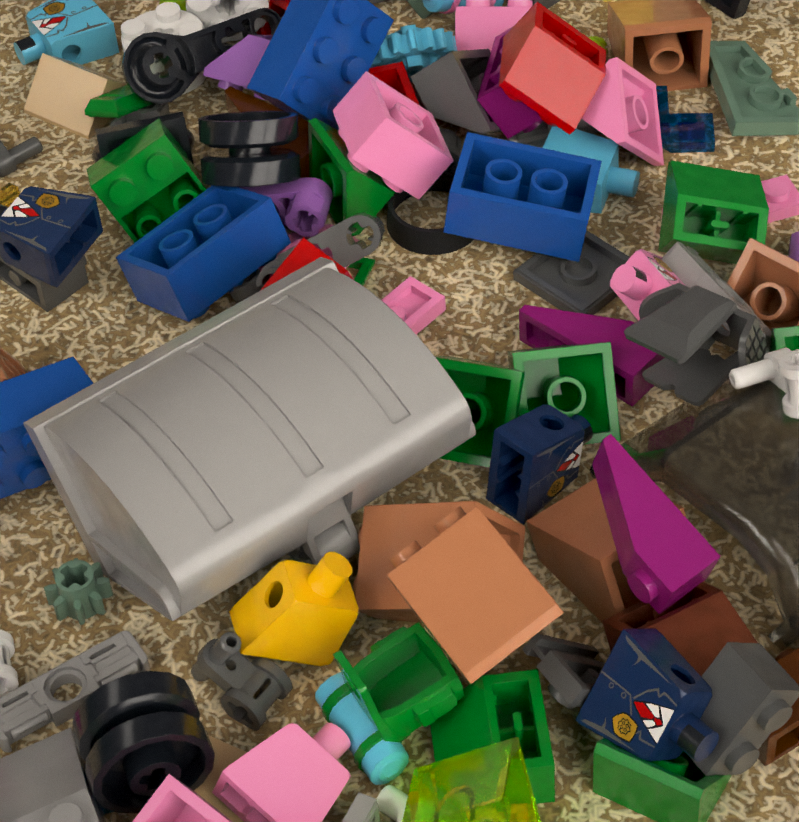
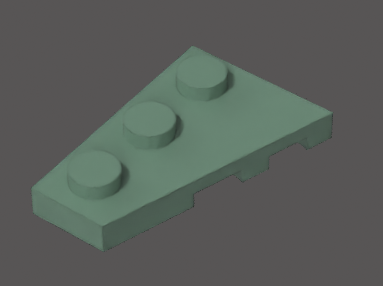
[708,41,799,136]

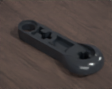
[122,8,281,104]

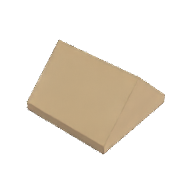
[24,53,127,140]

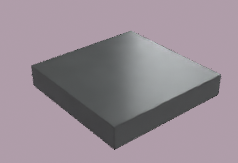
[513,230,630,315]

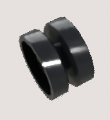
[198,111,301,187]
[72,671,215,813]

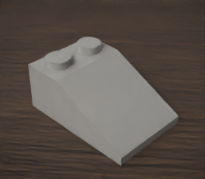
[0,727,106,822]

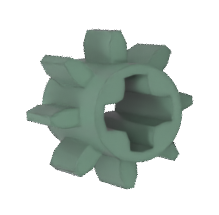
[44,558,113,625]

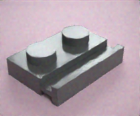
[522,633,605,709]

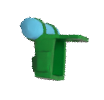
[315,622,464,785]

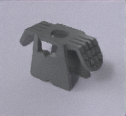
[624,283,769,406]

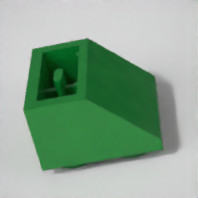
[87,118,208,243]
[658,160,769,264]
[430,669,555,815]

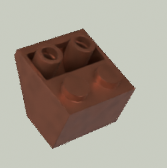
[602,582,758,677]

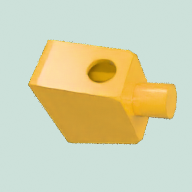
[229,552,359,666]

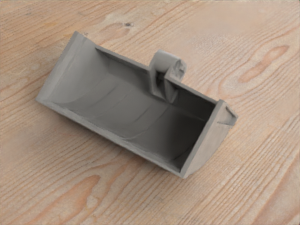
[23,257,476,621]

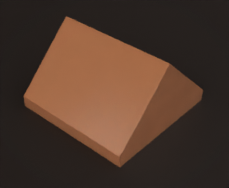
[722,238,799,331]

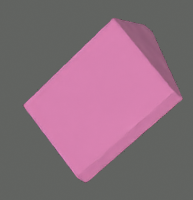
[581,57,664,166]

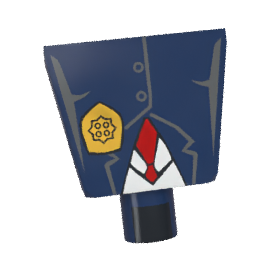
[0,186,103,288]
[486,404,593,525]
[576,628,719,762]

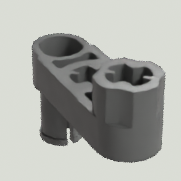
[256,212,385,288]

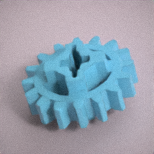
[370,25,457,82]

